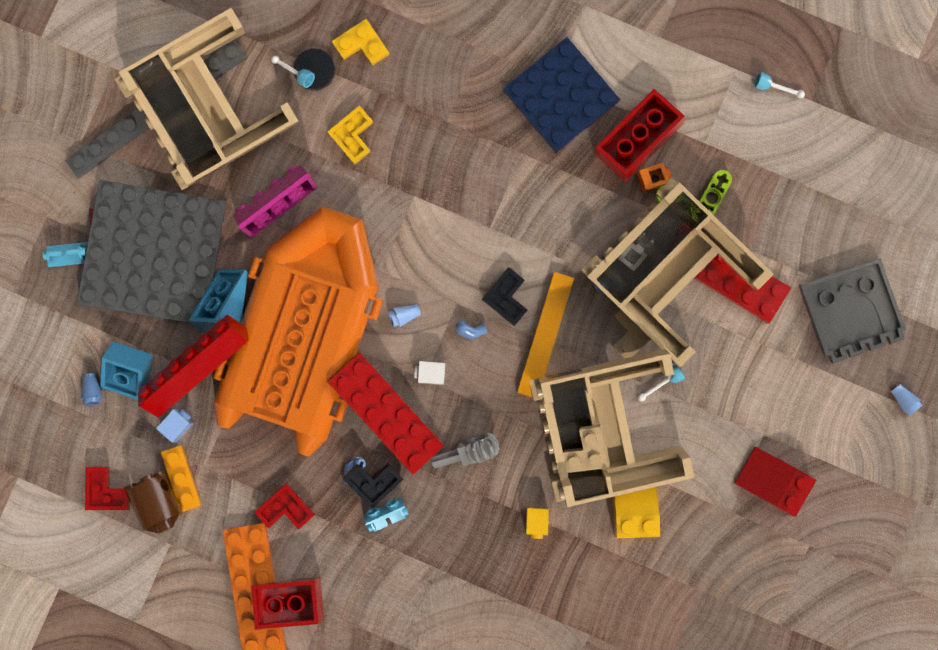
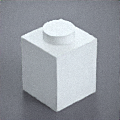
[414,361,445,385]

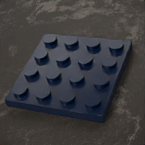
[503,37,620,153]

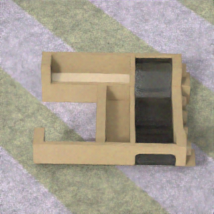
[115,8,299,190]
[582,178,774,367]
[530,349,694,507]

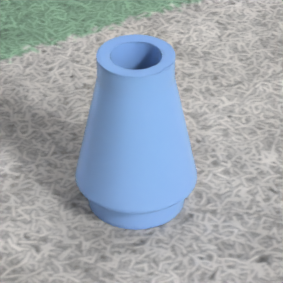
[388,304,421,328]
[891,384,923,416]

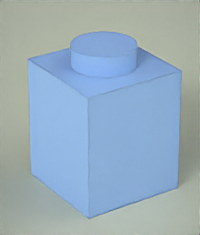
[156,409,194,443]

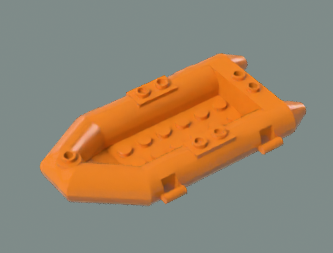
[213,206,383,457]

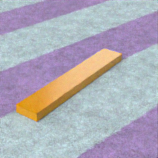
[517,272,574,398]

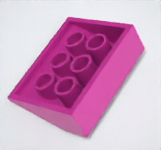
[233,165,318,238]

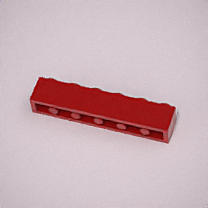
[138,314,249,418]

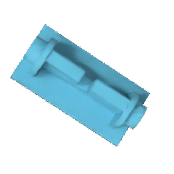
[43,242,88,267]
[363,497,409,532]

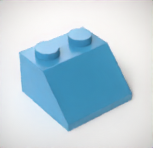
[100,342,153,400]

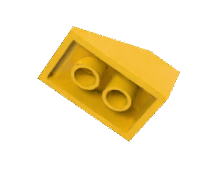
[613,487,660,538]

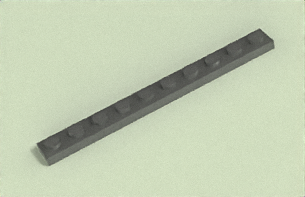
[65,39,248,179]

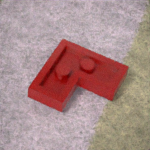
[85,467,130,510]
[254,483,315,530]

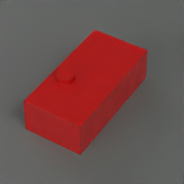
[595,89,685,182]

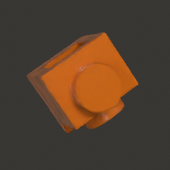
[637,163,671,194]

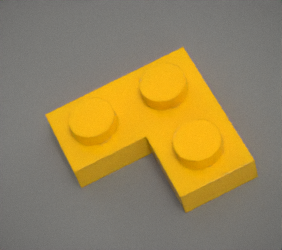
[332,19,390,66]
[328,105,373,165]

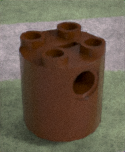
[124,470,183,534]

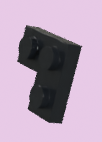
[482,267,528,326]
[343,463,403,509]

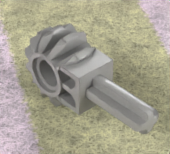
[431,433,500,468]

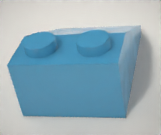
[188,269,248,333]

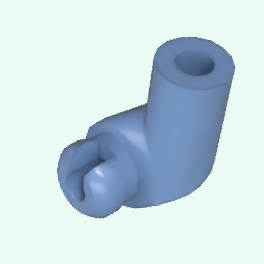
[343,457,366,485]

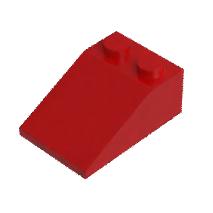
[734,447,817,517]
[251,577,324,630]

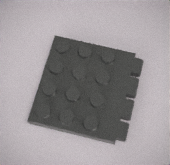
[799,258,906,364]

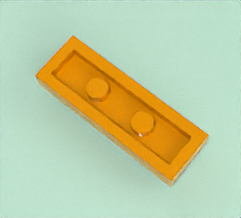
[161,445,202,512]

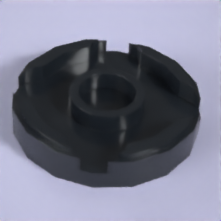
[294,48,335,91]

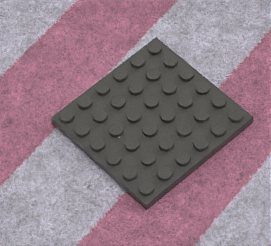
[77,180,227,323]

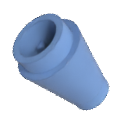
[80,373,102,406]

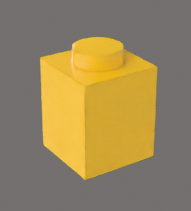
[525,507,549,539]

